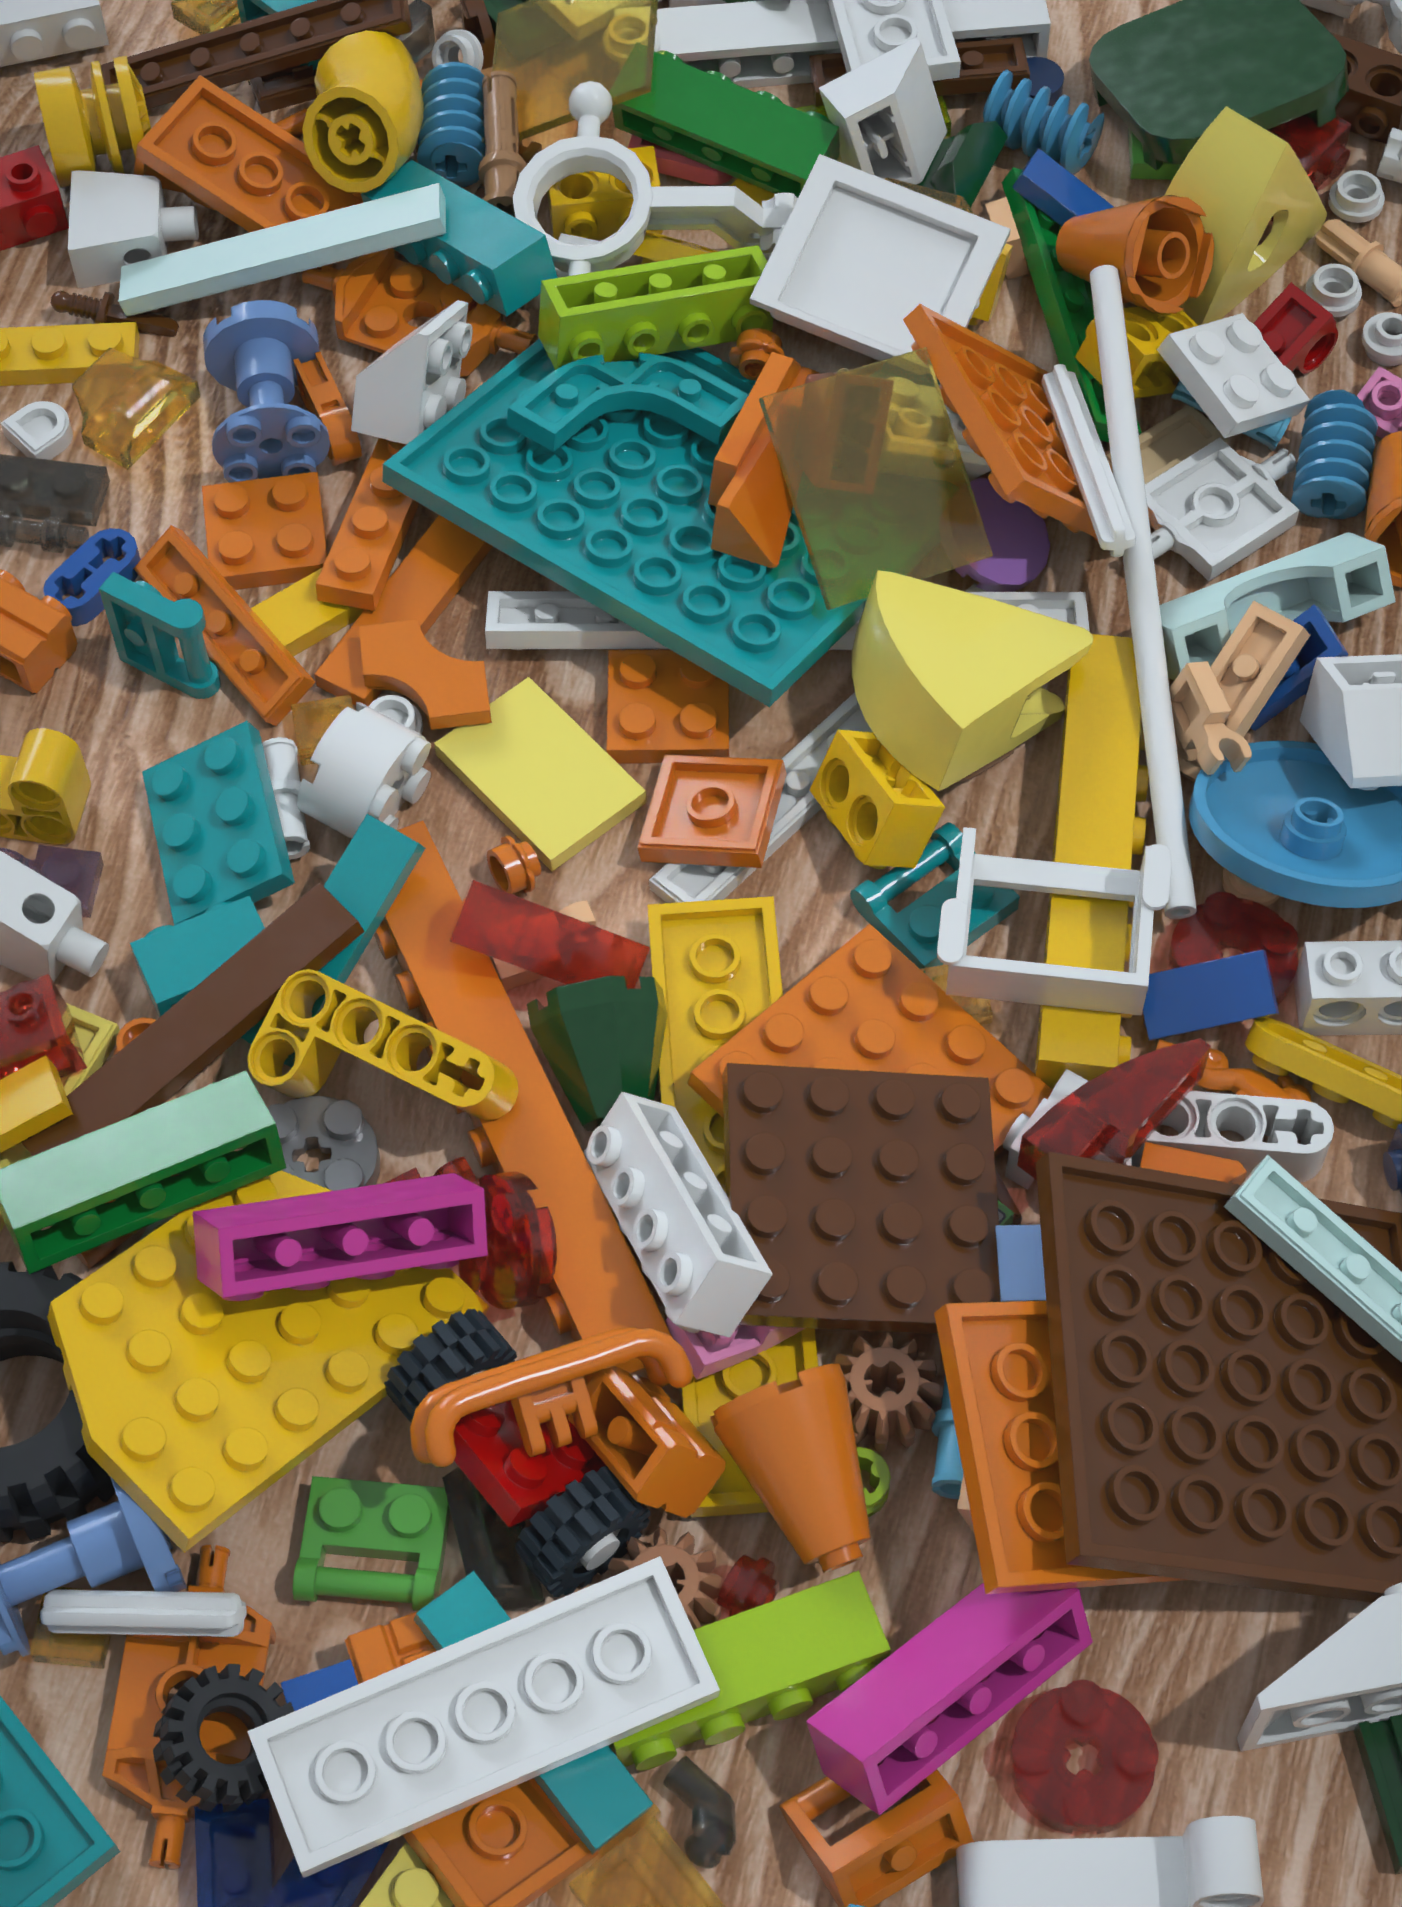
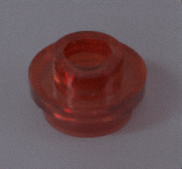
[717,1554,780,1617]

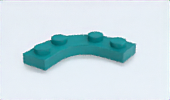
[507,353,749,452]

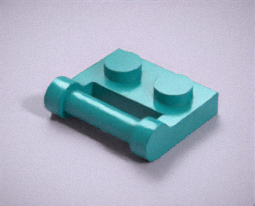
[99,572,221,699]
[850,822,1020,976]

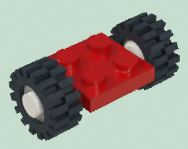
[384,1309,651,1597]

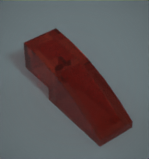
[448,880,650,989]
[1017,1038,1211,1180]

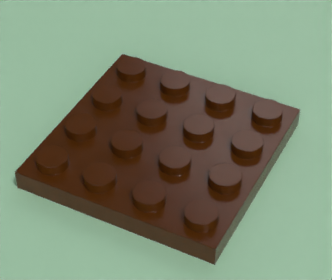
[722,1063,1001,1334]

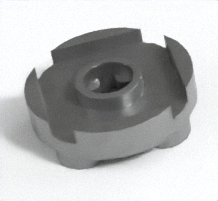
[267,1096,380,1191]

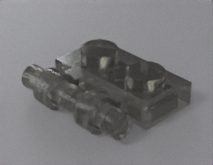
[0,454,110,554]

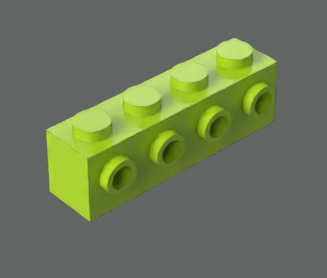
[538,245,774,370]

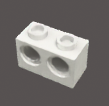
[1293,940,1402,1036]

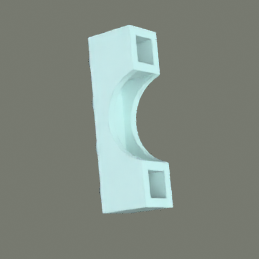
[1160,532,1396,680]

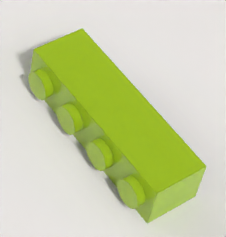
[610,1570,891,1771]

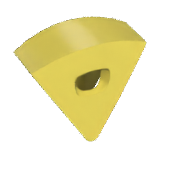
[1164,106,1327,326]
[852,570,1094,791]

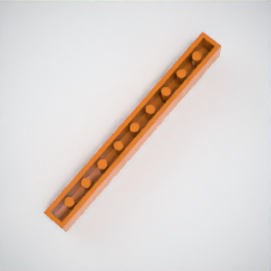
[374,821,673,1387]

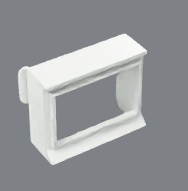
[937,827,1172,1015]

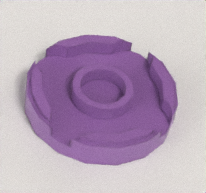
[937,478,1050,592]

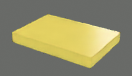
[434,677,647,872]

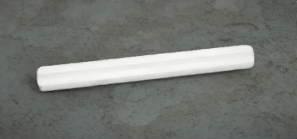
[1042,364,1136,557]

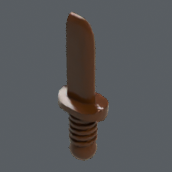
[50,291,179,337]

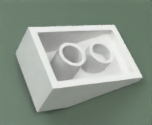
[1237,1582,1402,1752]

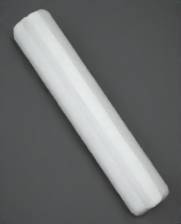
[40,1589,247,1637]

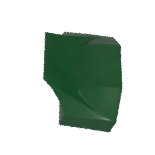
[909,121,1008,212]

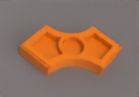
[358,619,492,730]

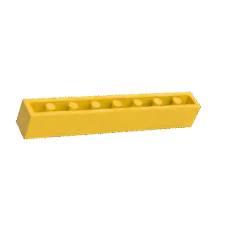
[1034,634,1149,1090]

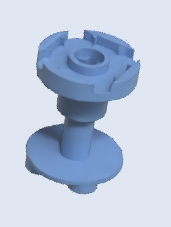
[203,300,330,482]
[0,1478,187,1657]

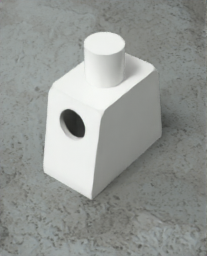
[68,170,199,288]
[0,851,109,985]

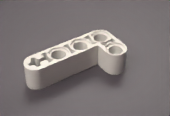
[1066,1083,1334,1182]
[956,1816,1264,1907]

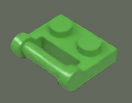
[293,1476,453,1611]

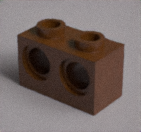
[1303,32,1402,144]

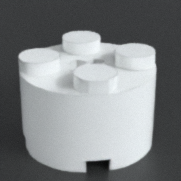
[297,702,431,839]

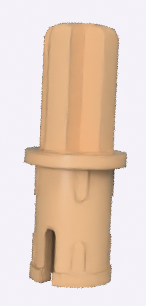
[1315,219,1402,307]

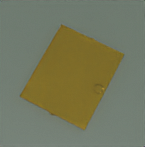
[485,0,658,144]
[759,347,993,610]

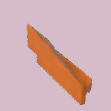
[708,352,819,568]

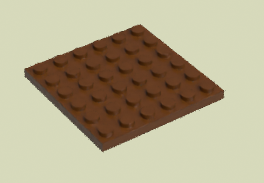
[1036,1151,1402,1603]

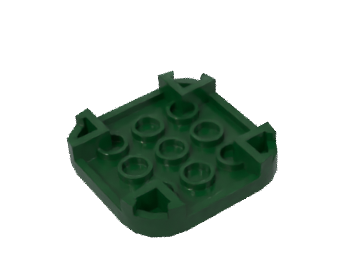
[1089,0,1349,170]

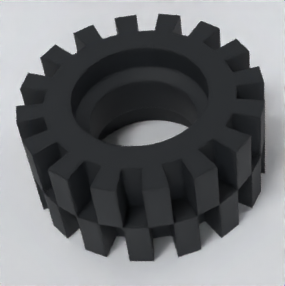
[153,1664,294,1812]

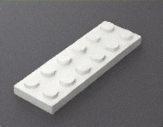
[247,1556,720,1878]

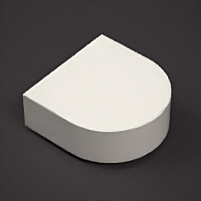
[0,401,73,468]

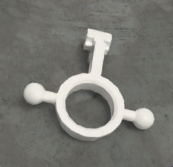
[513,81,798,276]

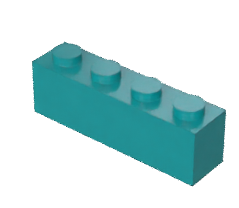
[361,160,558,317]

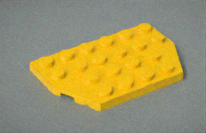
[47,1170,490,1553]

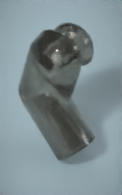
[663,1756,736,1869]

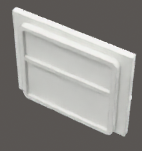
[750,154,1011,378]

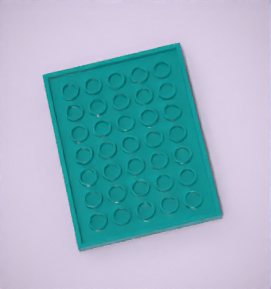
[382,339,958,707]

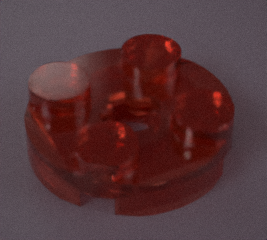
[1168,892,1299,1006]
[458,1171,557,1310]
[1010,1679,1159,1834]

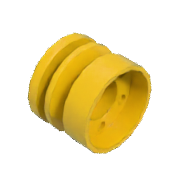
[34,56,151,188]

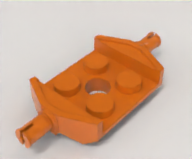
[302,248,538,377]
[102,1545,276,1869]

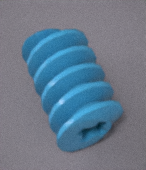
[417,62,486,187]
[983,70,1104,174]
[1291,389,1378,519]

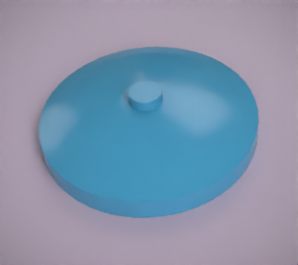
[1189,740,1402,908]

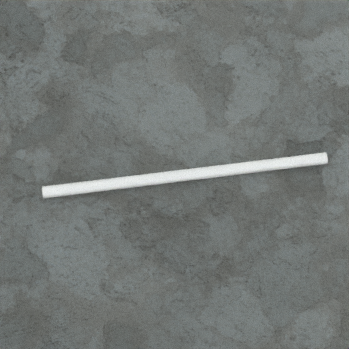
[1090,265,1197,919]

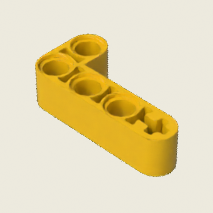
[0,728,91,845]
[248,969,519,1120]

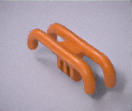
[410,1327,693,1468]

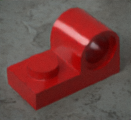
[1253,282,1338,374]

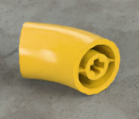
[302,30,424,193]

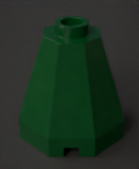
[527,976,667,1131]

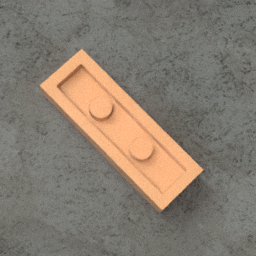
[1175,601,1310,783]

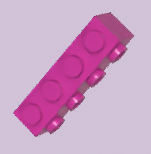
[193,1173,488,1301]
[806,1583,1093,1815]

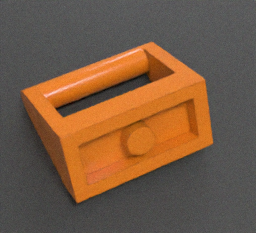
[779,1769,974,1907]

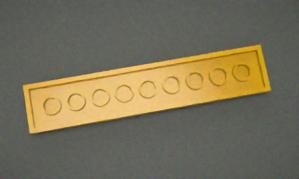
[647,896,818,1518]

